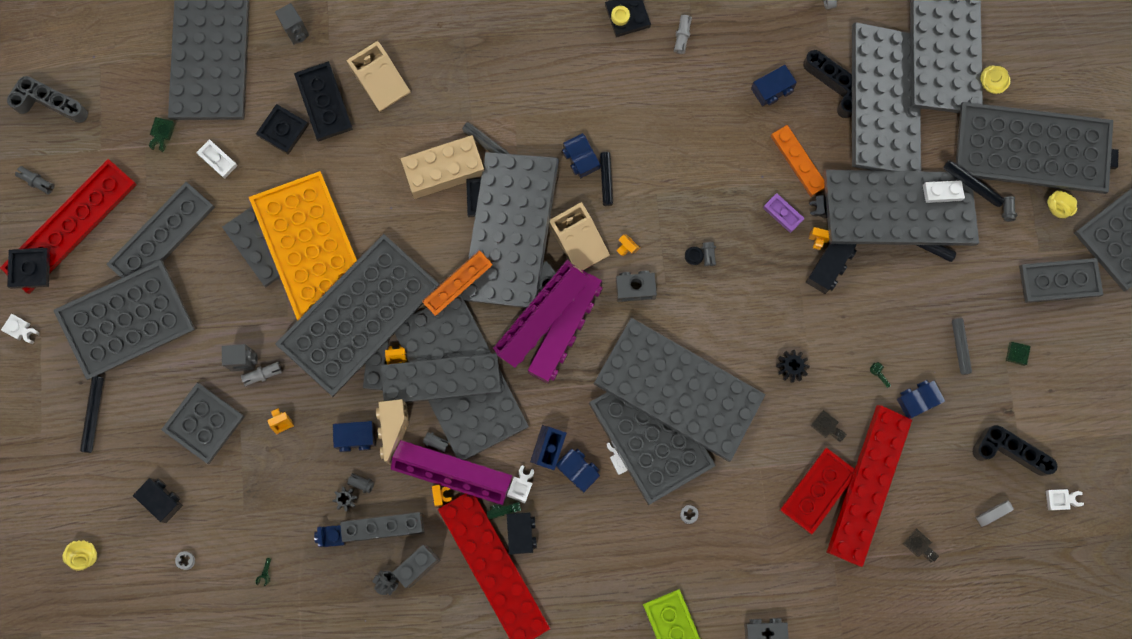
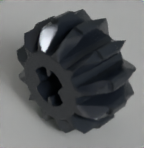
[776,350,810,383]

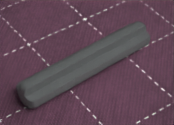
[462,122,509,154]
[952,318,972,375]

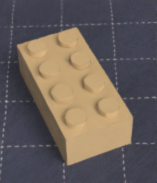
[401,135,484,199]

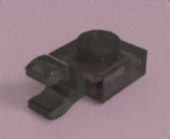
[811,410,847,442]
[902,528,939,563]

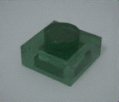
[1006,342,1031,366]

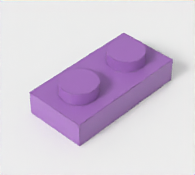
[763,193,805,233]

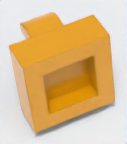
[809,227,829,250]
[616,234,640,256]
[385,345,407,365]
[267,408,294,434]
[432,485,452,507]

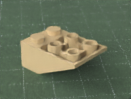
[346,41,411,112]
[549,202,610,271]
[376,399,409,465]

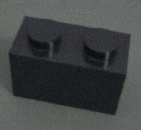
[133,478,183,523]
[507,512,537,555]

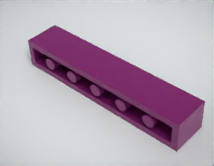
[493,260,590,368]
[528,270,603,384]
[391,440,512,505]

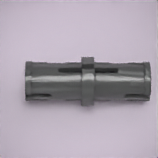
[15,166,54,195]

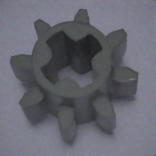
[332,487,358,512]
[372,570,399,595]

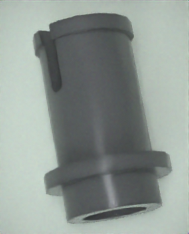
[1002,196,1018,222]
[701,242,716,266]
[423,432,449,453]
[347,473,374,493]

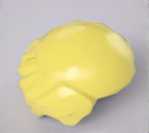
[980,65,1010,94]
[1047,190,1078,218]
[62,540,97,571]

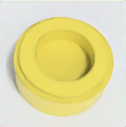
[611,6,630,26]

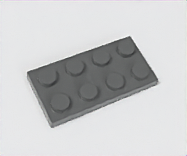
[222,207,280,288]
[1019,258,1103,303]

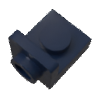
[314,525,345,547]

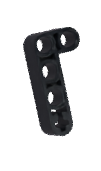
[803,50,852,118]
[972,425,1058,476]

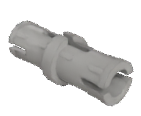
[674,15,692,54]
[241,361,282,387]

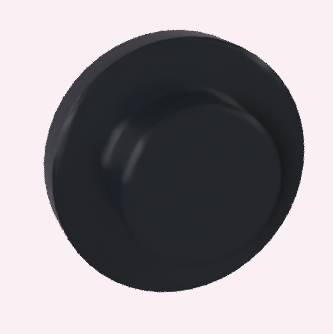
[685,246,704,265]

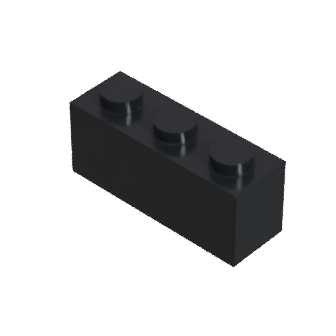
[805,243,857,294]

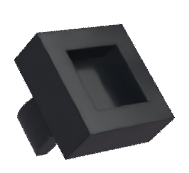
[809,195,827,219]

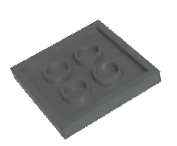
[161,382,245,464]

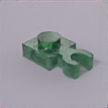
[149,117,175,152]
[486,502,521,520]

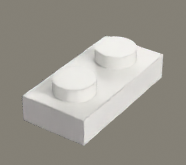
[196,139,238,179]
[923,181,965,203]

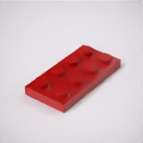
[779,448,855,535]

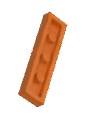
[771,125,825,197]
[422,250,493,316]

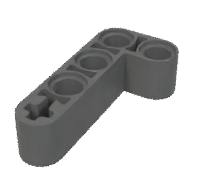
[7,76,88,123]

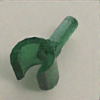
[870,362,891,388]
[256,558,271,587]

